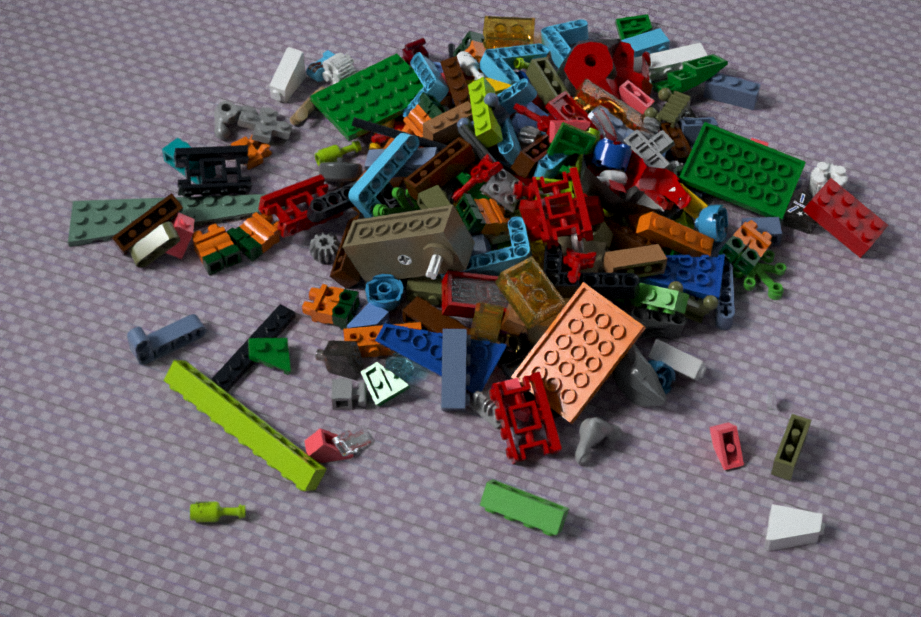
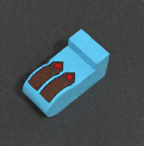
[306,50,335,82]

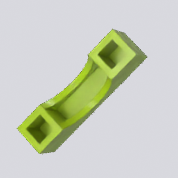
[468,77,503,149]

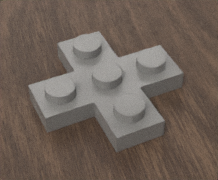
[237,107,293,144]
[623,129,675,170]

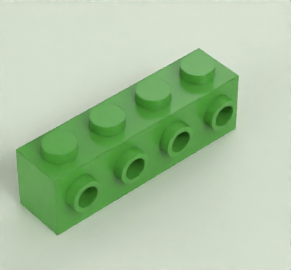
[613,283,689,315]
[479,479,569,536]

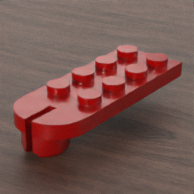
[545,90,623,155]

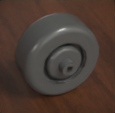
[319,157,363,187]

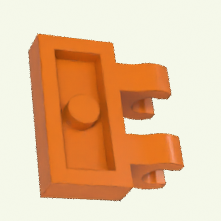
[231,134,272,170]

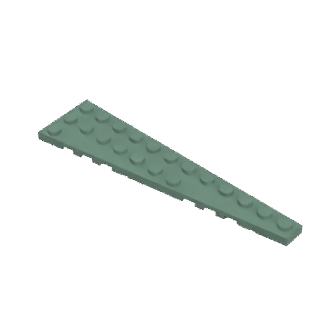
[68,194,286,247]

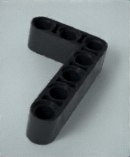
[307,181,402,222]
[543,243,640,299]

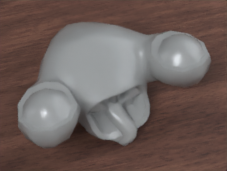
[214,101,258,139]
[575,417,622,465]

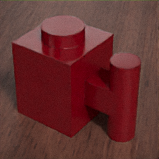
[401,38,429,69]

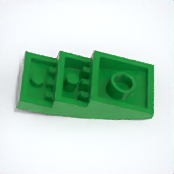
[652,54,728,94]

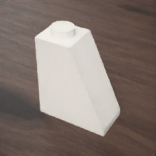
[269,47,306,103]
[648,339,706,381]
[764,504,825,551]

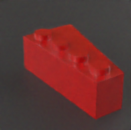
[519,196,604,242]

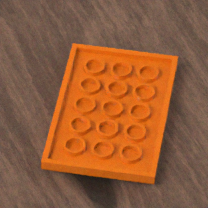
[511,282,646,424]

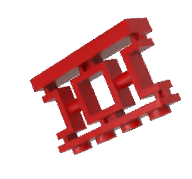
[530,167,594,249]
[258,174,344,238]
[489,372,562,464]

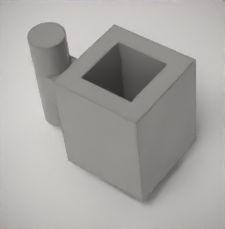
[332,378,366,410]

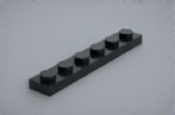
[211,304,296,392]

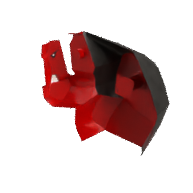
[557,39,652,115]
[581,147,691,215]

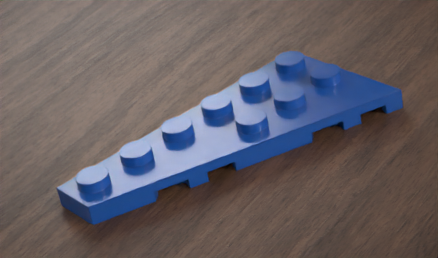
[605,254,725,300]
[375,323,507,394]

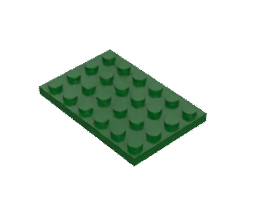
[310,53,424,141]
[678,122,806,223]

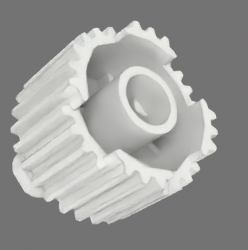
[322,52,358,85]
[808,162,848,197]

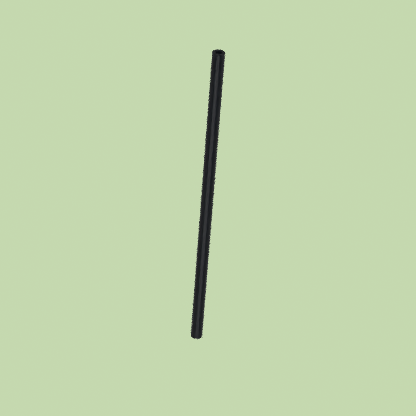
[352,117,574,192]

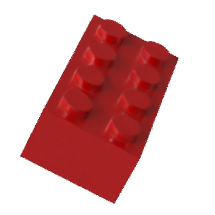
[803,178,889,258]

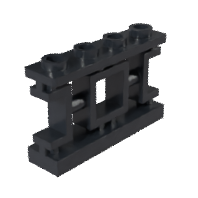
[174,145,252,197]

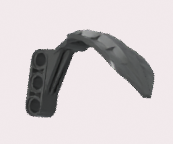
[612,307,687,407]

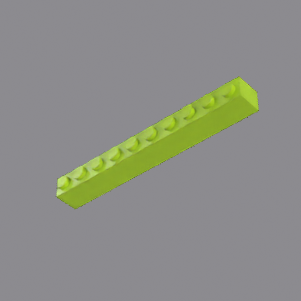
[163,360,327,492]

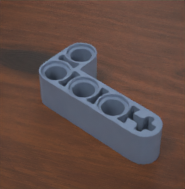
[715,261,735,330]
[127,314,207,365]

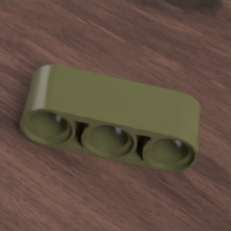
[129,222,180,268]

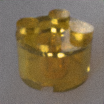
[470,301,504,343]

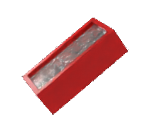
[442,270,518,322]

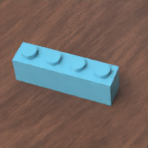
[621,28,670,57]

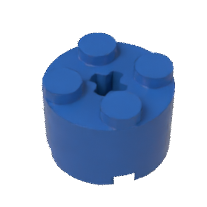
[591,138,632,173]

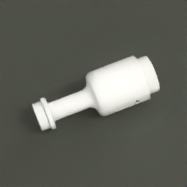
[457,51,486,81]
[596,170,627,189]

